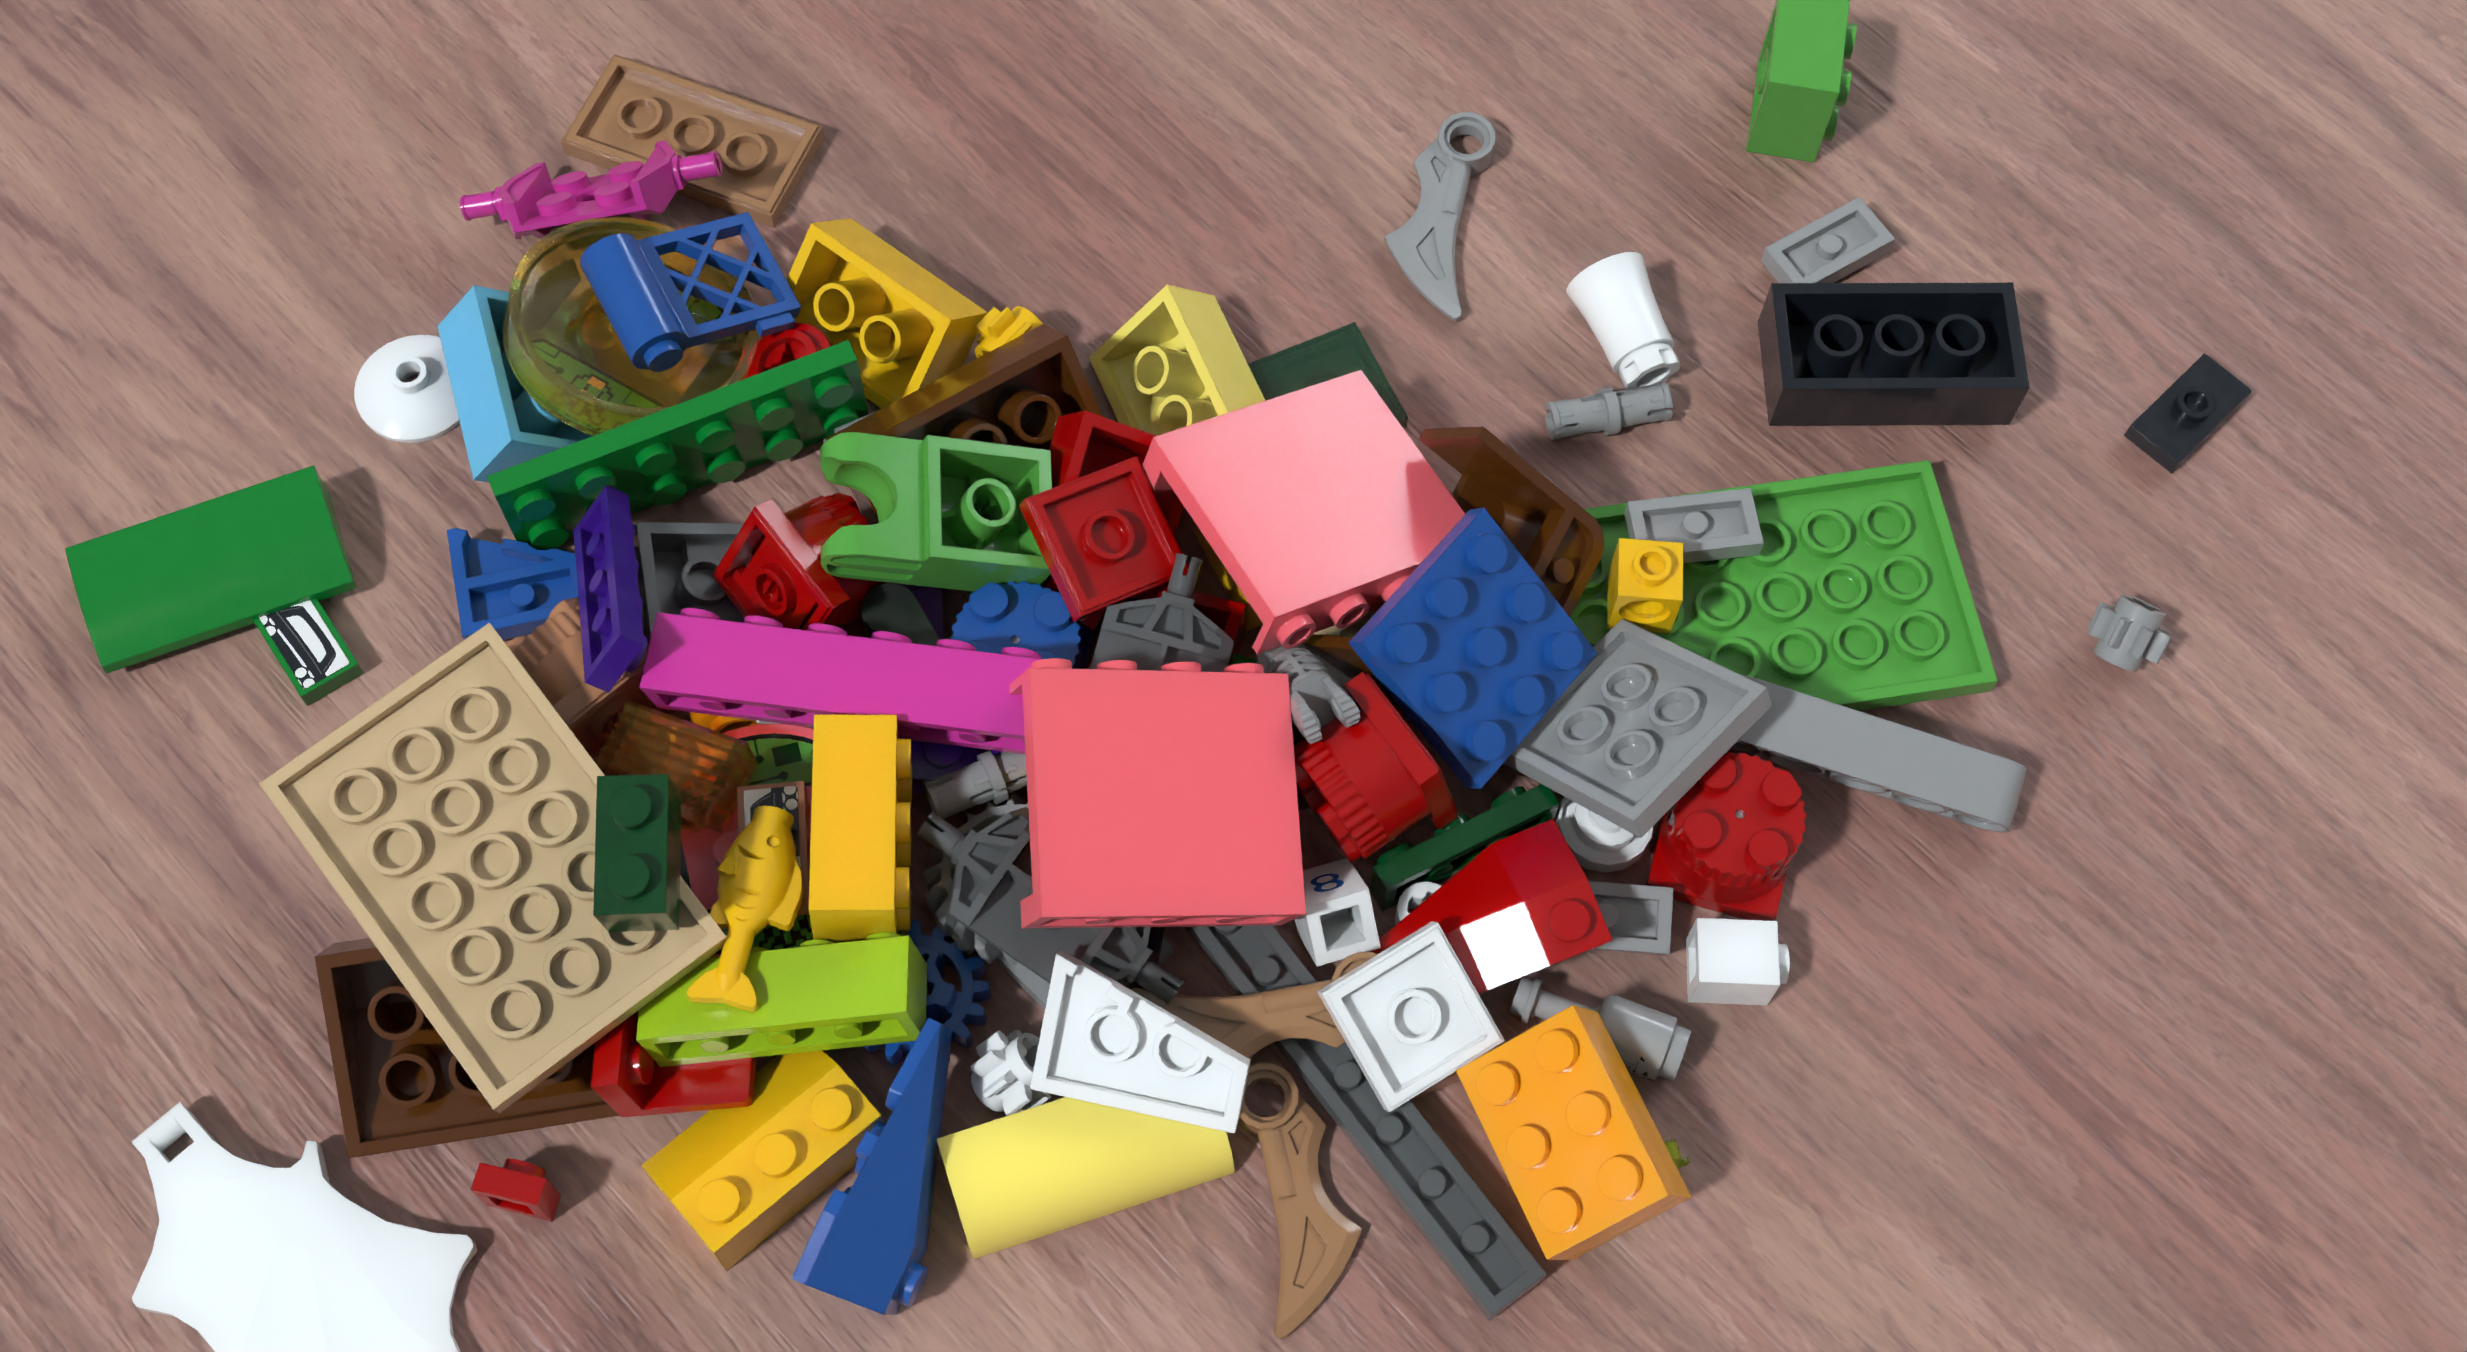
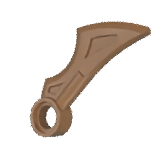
[1132,952,1377,1059]
[1238,1063,1362,1339]

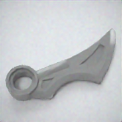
[1384,112,1495,321]

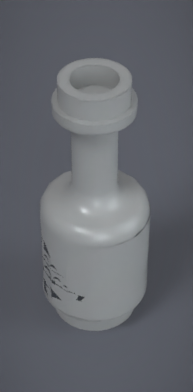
[1509,976,1691,1082]

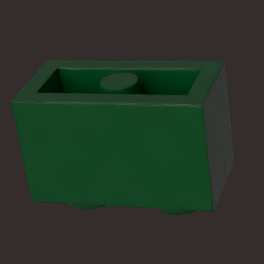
[593,774,682,932]

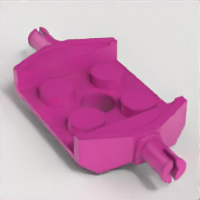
[460,140,722,239]

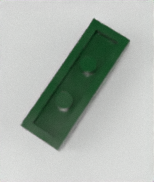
[1370,784,1559,912]

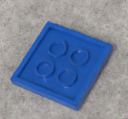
[1349,507,1597,789]

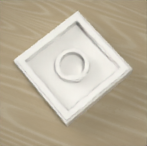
[1317,921,1505,1112]

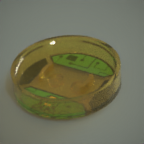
[503,217,758,436]

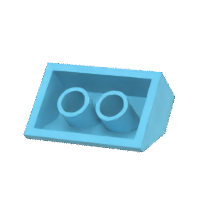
[437,285,606,482]

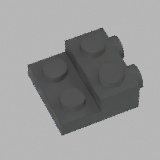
[633,522,744,644]

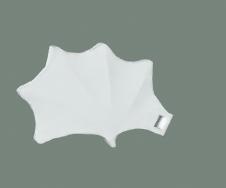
[132,1102,477,1352]

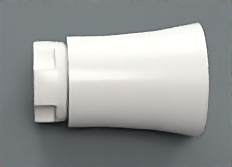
[1566,252,1681,390]

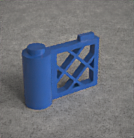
[580,212,801,372]

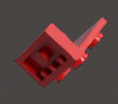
[591,1010,756,1118]

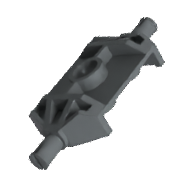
[1090,553,1234,672]
[917,807,1184,1005]

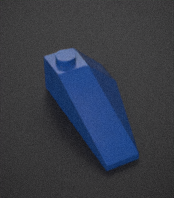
[791,1018,953,1315]

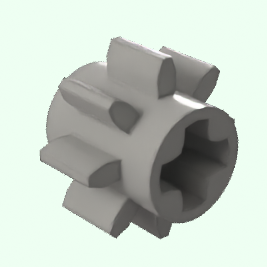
[2087,594,2172,672]

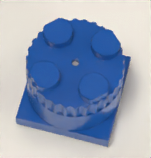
[950,581,1094,669]

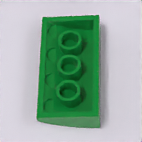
[65,465,357,674]

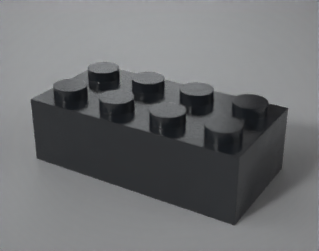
[1758,282,2030,426]

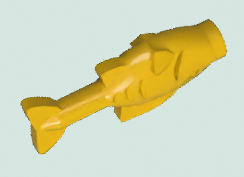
[687,806,804,1012]

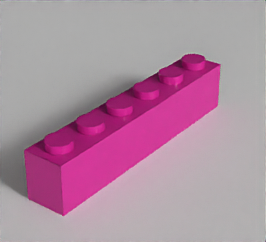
[639,608,1042,754]

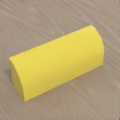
[936,1097,1235,1259]

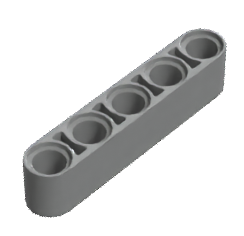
[1730,675,2027,833]

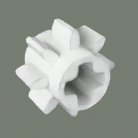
[971,1029,1051,1116]

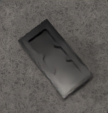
[2124,353,2252,474]

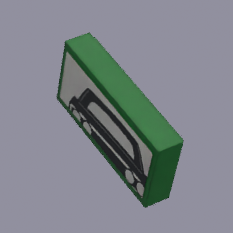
[253,598,364,706]

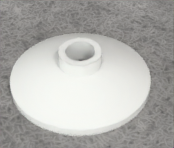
[354,335,460,443]

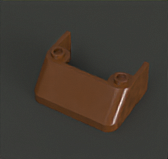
[1305,426,1604,708]

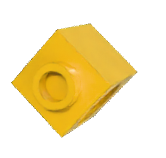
[1607,538,1683,634]

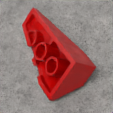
[1370,819,1613,994]

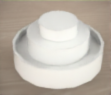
[1556,797,1653,873]

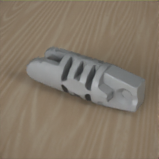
[1263,645,1361,744]

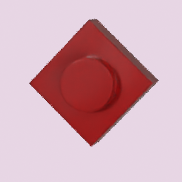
[471,1159,561,1222]

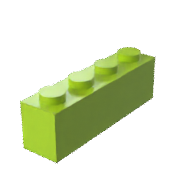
[636,932,927,1067]

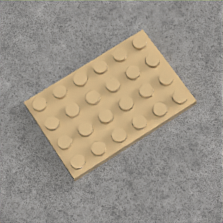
[258,622,727,1113]

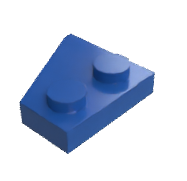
[447,528,578,640]

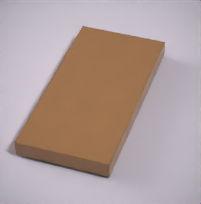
[561,54,824,228]

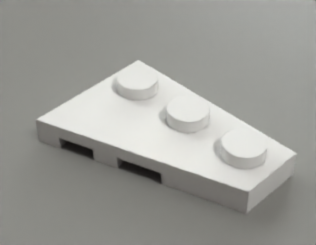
[1030,949,1251,1133]

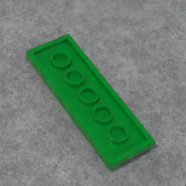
[487,340,869,550]

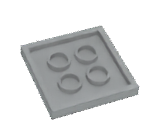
[1504,619,1773,838]

